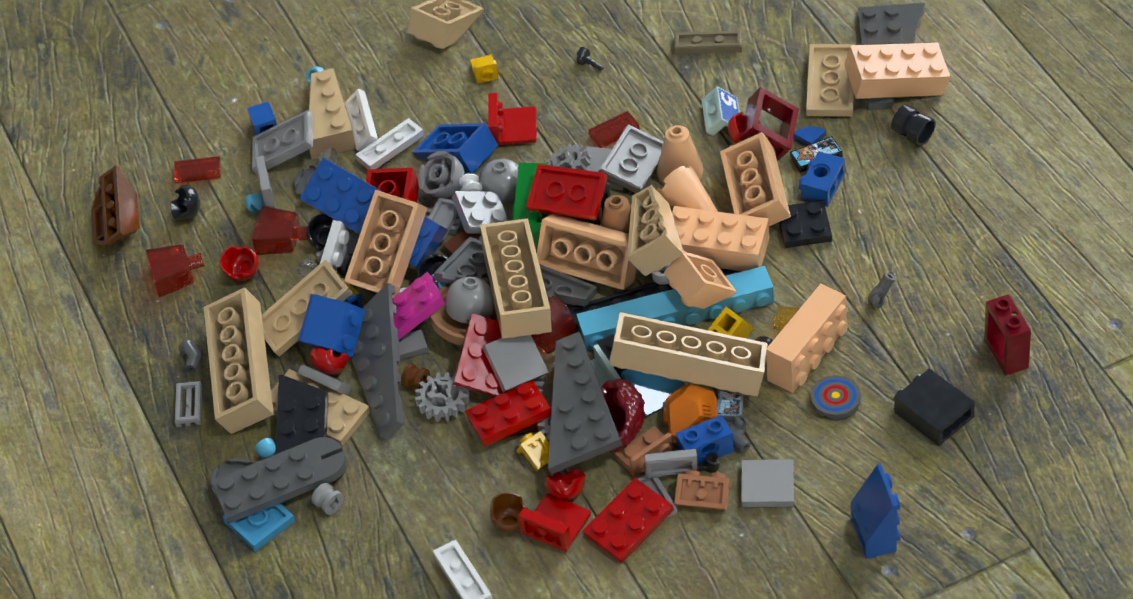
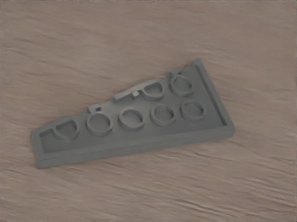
[858,3,925,110]
[434,237,597,307]
[351,283,404,440]
[548,332,622,474]

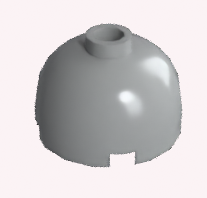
[417,151,465,199]
[479,158,518,205]
[446,276,494,323]

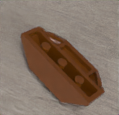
[91,165,140,247]

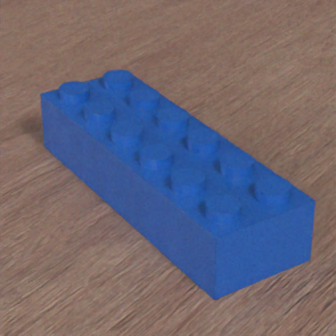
[299,158,448,268]

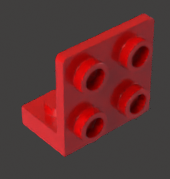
[488,93,537,145]
[518,493,591,552]

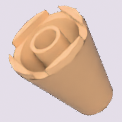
[657,125,703,186]
[657,165,718,212]

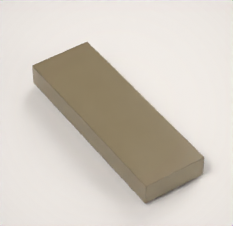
[674,31,742,54]

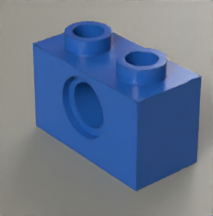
[798,151,845,207]
[675,415,734,464]

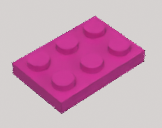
[392,272,445,340]

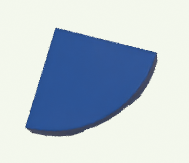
[793,126,826,146]

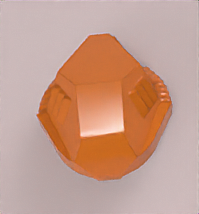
[663,383,718,445]

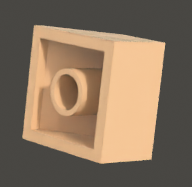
[664,251,737,309]

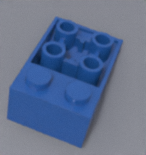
[851,464,901,559]

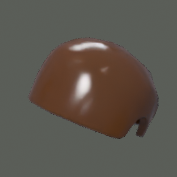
[490,492,529,533]

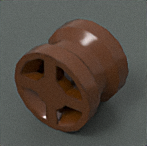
[401,363,430,391]

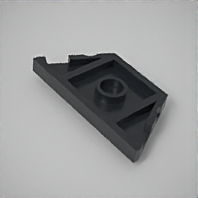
[275,375,329,454]

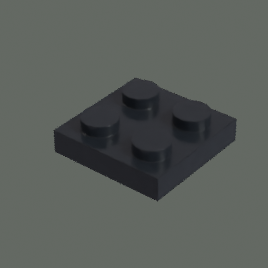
[779,200,832,248]

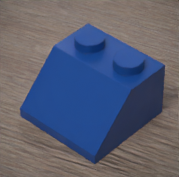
[298,294,366,357]

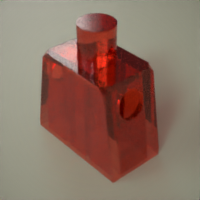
[252,206,308,255]
[146,244,205,297]
[531,295,578,354]

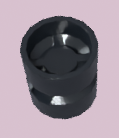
[891,104,936,146]

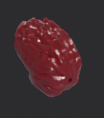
[601,378,645,453]

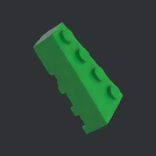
[512,163,548,253]

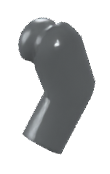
[868,272,895,308]
[179,339,202,373]
[729,415,750,452]

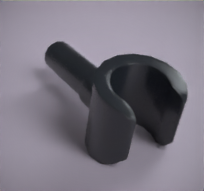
[576,47,604,72]
[697,452,720,473]

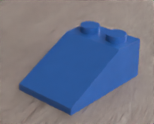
[412,123,498,174]

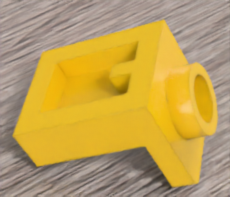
[470,54,499,84]
[516,431,550,472]

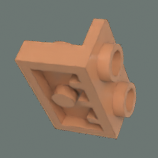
[615,426,674,477]
[674,470,732,511]

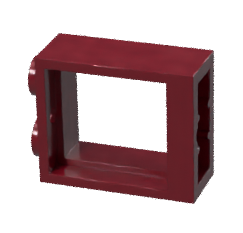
[739,87,799,161]
[984,294,1031,376]

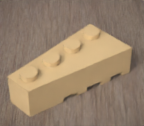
[309,68,356,160]
[627,185,684,276]

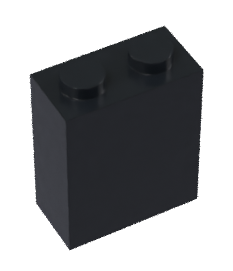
[894,368,975,446]

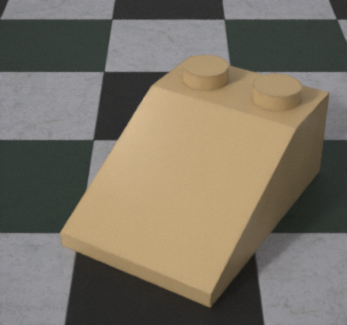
[407,0,484,49]

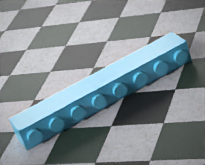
[576,266,774,351]

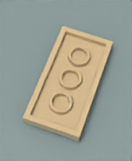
[806,44,855,116]
[262,259,353,357]
[271,369,371,447]

